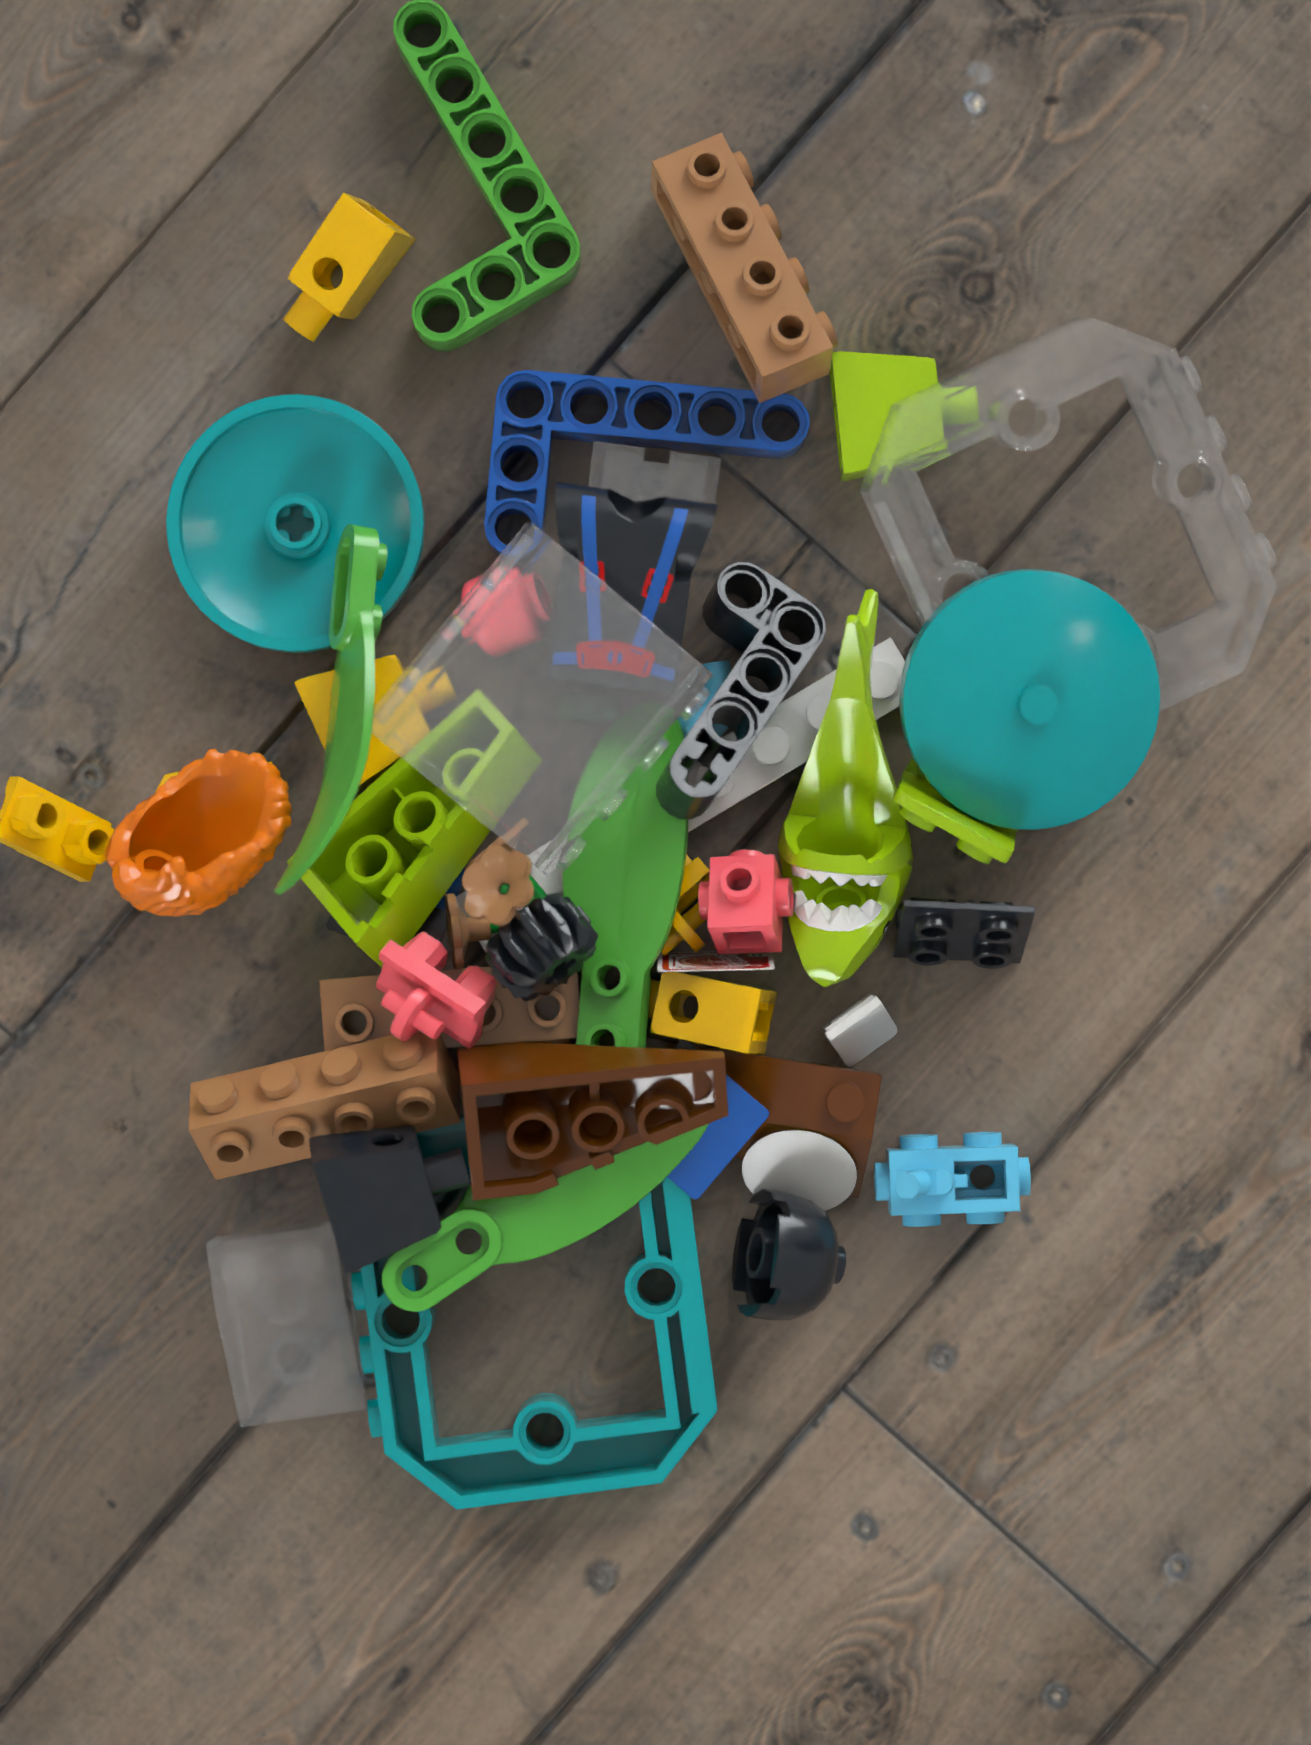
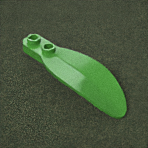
[273,524,387,895]
[563,701,689,1048]
[382,1124,709,1312]

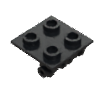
[894,897,1035,969]

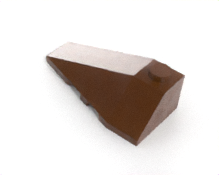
[646,1037,882,1198]
[457,1042,729,1200]

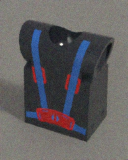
[547,481,718,695]

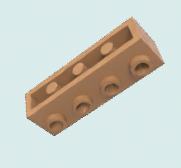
[651,132,837,403]
[319,967,580,1051]
[188,1030,461,1180]

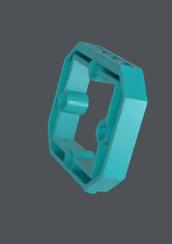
[351,1115,718,1510]

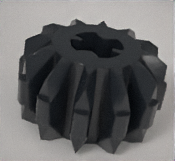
[485,893,599,1002]

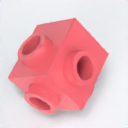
[698,850,794,954]

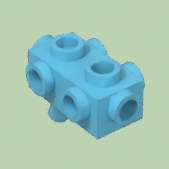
[874,1132,1031,1227]

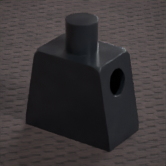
[309,1125,471,1274]

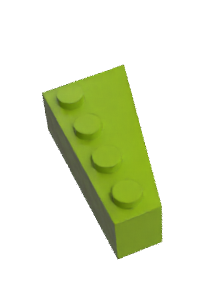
[286,689,542,968]

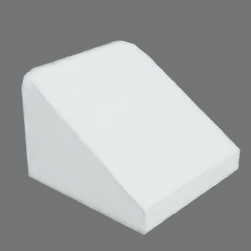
[822,994,898,1067]

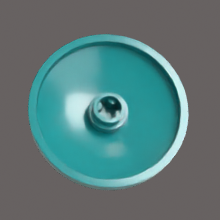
[166,394,425,653]
[899,569,1160,830]

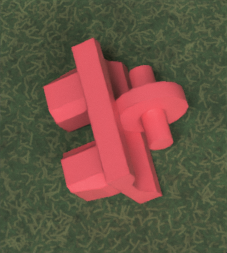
[376,931,497,1050]

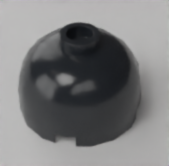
[732,1189,846,1320]

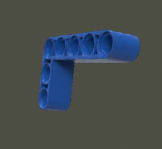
[484,370,810,562]

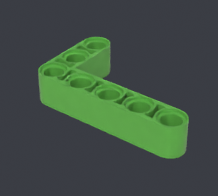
[393,0,581,352]

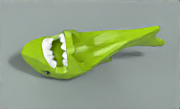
[778,589,914,988]

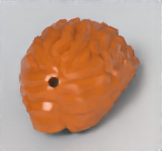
[105,749,292,917]

